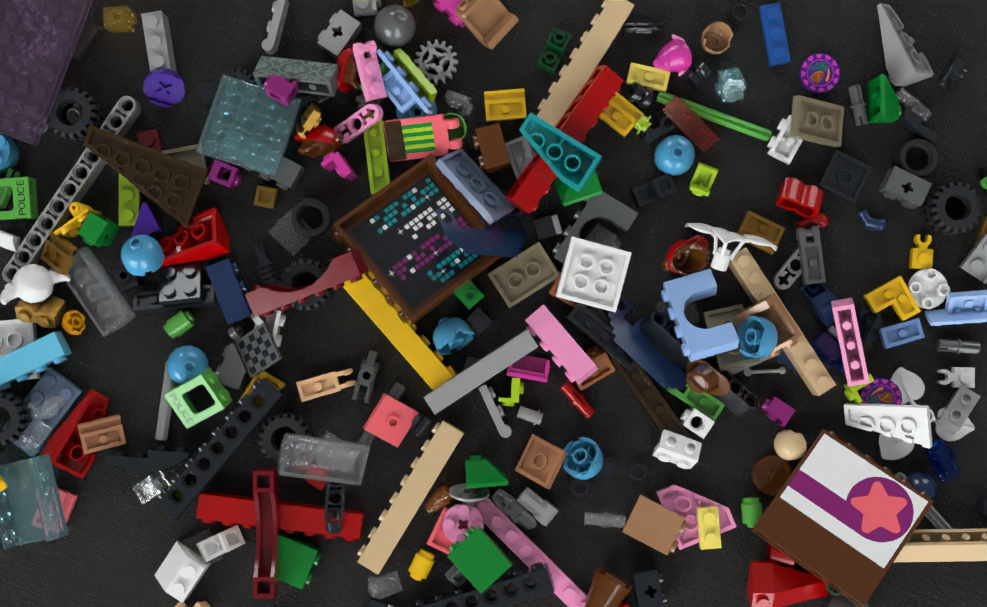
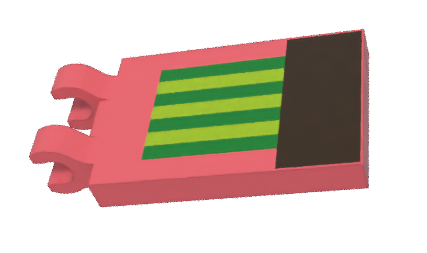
[383,113,463,162]

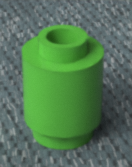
[163,309,195,339]
[741,497,763,528]

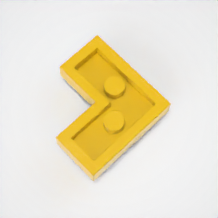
[863,276,921,321]

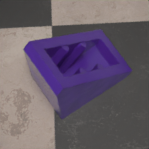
[131,202,165,237]

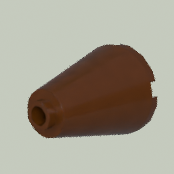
[584,566,633,607]

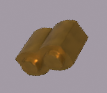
[15,296,67,328]

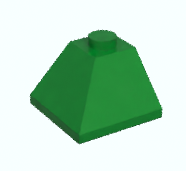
[867,74,901,123]
[553,171,603,206]
[465,455,508,489]

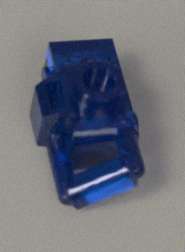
[811,331,845,373]
[926,440,960,483]

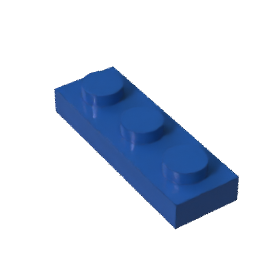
[758,2,791,67]

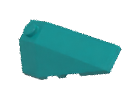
[519,112,602,192]

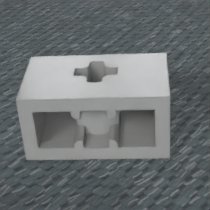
[317,9,363,58]
[935,385,981,435]

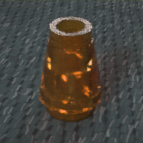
[424,485,453,514]

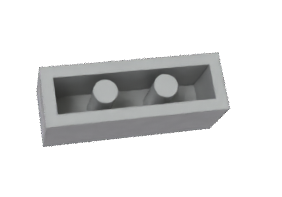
[141,10,177,73]

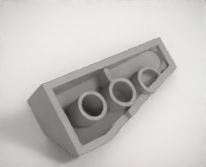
[877,3,934,87]

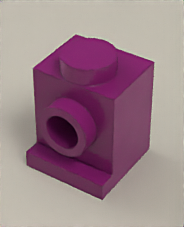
[264,74,299,107]
[207,160,242,189]
[760,395,795,427]

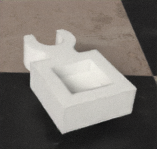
[937,367,975,388]

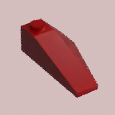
[159,207,230,267]
[39,389,109,479]
[746,560,829,607]

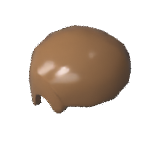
[701,22,733,55]

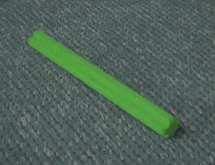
[656,91,772,141]

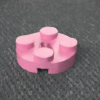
[443,503,484,543]

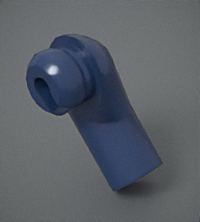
[857,209,887,232]

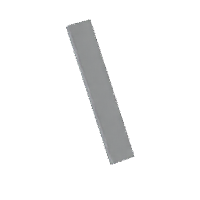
[423,329,538,414]

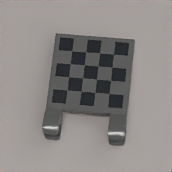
[228,312,282,378]

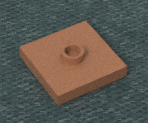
[515,434,568,489]

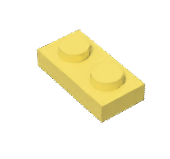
[626,62,670,92]
[696,506,722,550]

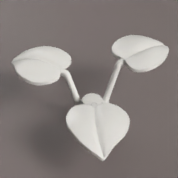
[685,223,778,271]
[879,367,975,460]

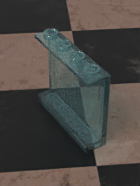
[0,454,69,550]

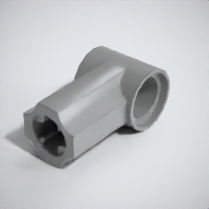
[516,487,559,527]

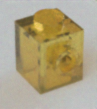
[103,6,137,33]

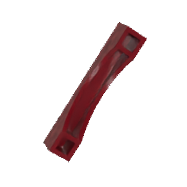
[245,248,368,317]
[253,468,279,599]

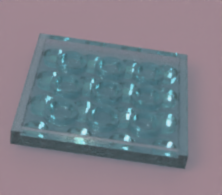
[196,75,302,178]

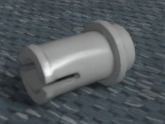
[516,406,543,426]

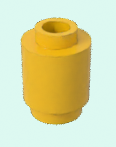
[408,549,435,581]

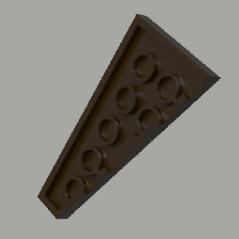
[83,125,209,228]

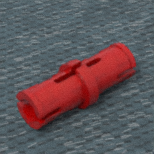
[559,380,596,419]

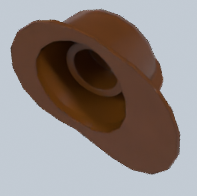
[686,359,730,396]

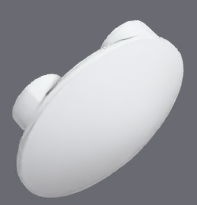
[908,268,950,309]

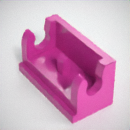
[506,356,550,382]

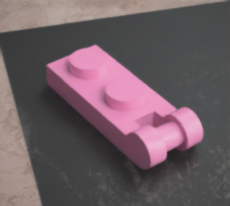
[353,40,387,102]

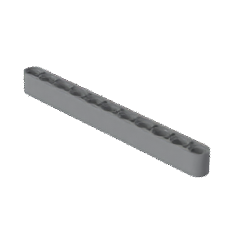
[2,96,142,283]

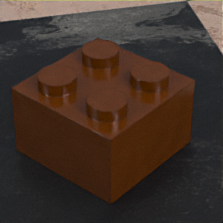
[472,123,510,175]

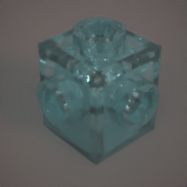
[715,68,746,103]

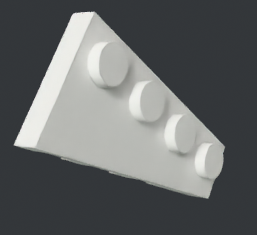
[844,403,932,449]

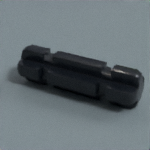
[624,21,664,34]

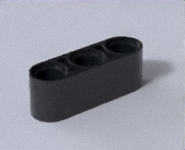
[324,471,346,534]

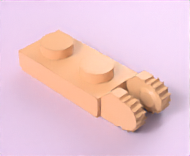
[296,368,356,402]

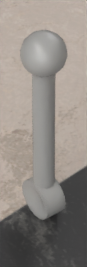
[743,366,786,376]

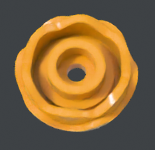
[62,310,86,335]

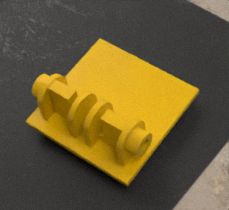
[53,202,102,238]

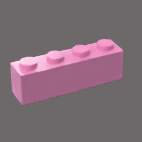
[831,298,870,387]
[525,305,598,385]

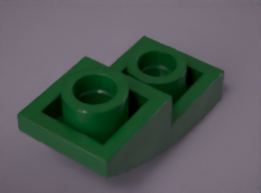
[536,27,572,75]

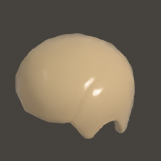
[774,429,807,461]

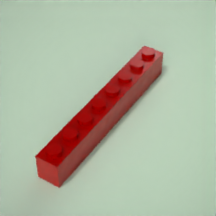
[505,65,624,214]
[196,491,365,541]

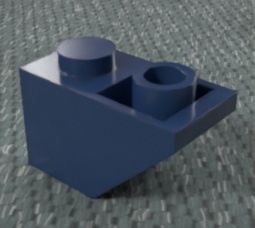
[799,283,838,327]

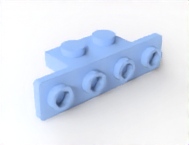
[376,49,434,115]
[924,290,987,326]

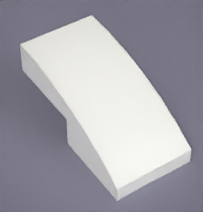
[196,525,245,562]

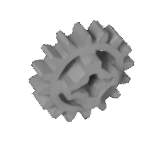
[414,39,458,85]

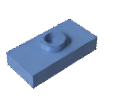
[878,318,925,349]

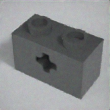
[878,166,932,209]

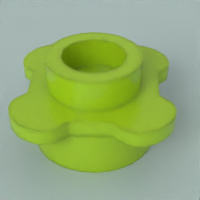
[634,114,652,134]

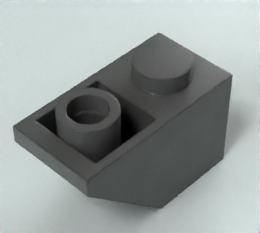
[215,343,249,390]

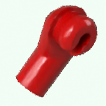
[796,213,828,229]

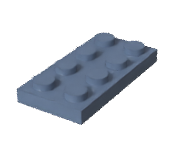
[435,148,515,225]
[2,367,84,457]

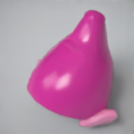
[653,34,692,77]

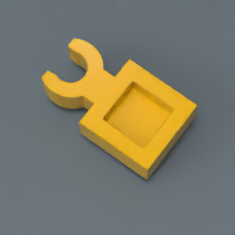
[909,234,933,270]

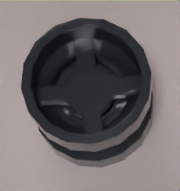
[683,61,712,89]
[625,82,654,109]

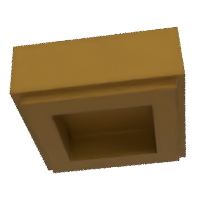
[254,185,278,209]

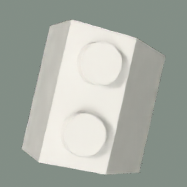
[154,541,211,603]

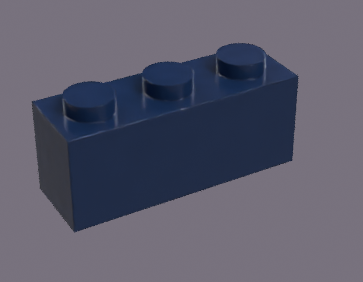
[205,258,252,325]

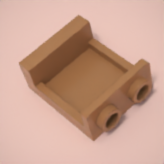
[454,0,519,50]
[735,293,802,358]
[622,495,688,555]

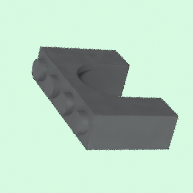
[552,191,638,265]

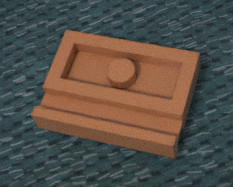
[77,414,126,454]

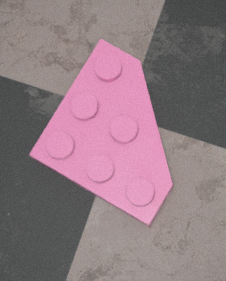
[656,484,736,550]

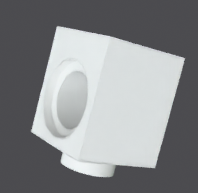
[680,407,715,439]

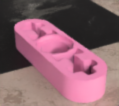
[333,104,383,144]

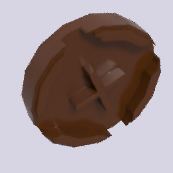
[751,454,792,496]

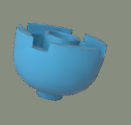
[654,135,695,176]
[121,234,165,276]
[737,316,778,358]
[433,317,474,356]
[167,345,208,385]
[563,437,603,480]

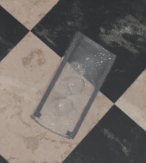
[66,247,136,337]
[278,433,370,486]

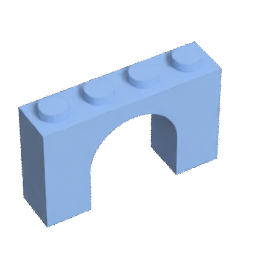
[661,269,739,362]

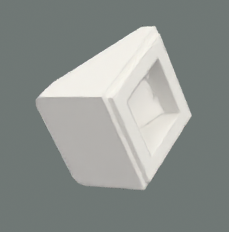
[0,230,22,252]

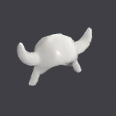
[0,264,71,305]

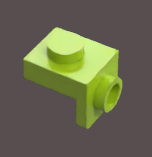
[689,162,718,197]
[843,373,874,403]
[498,377,524,406]

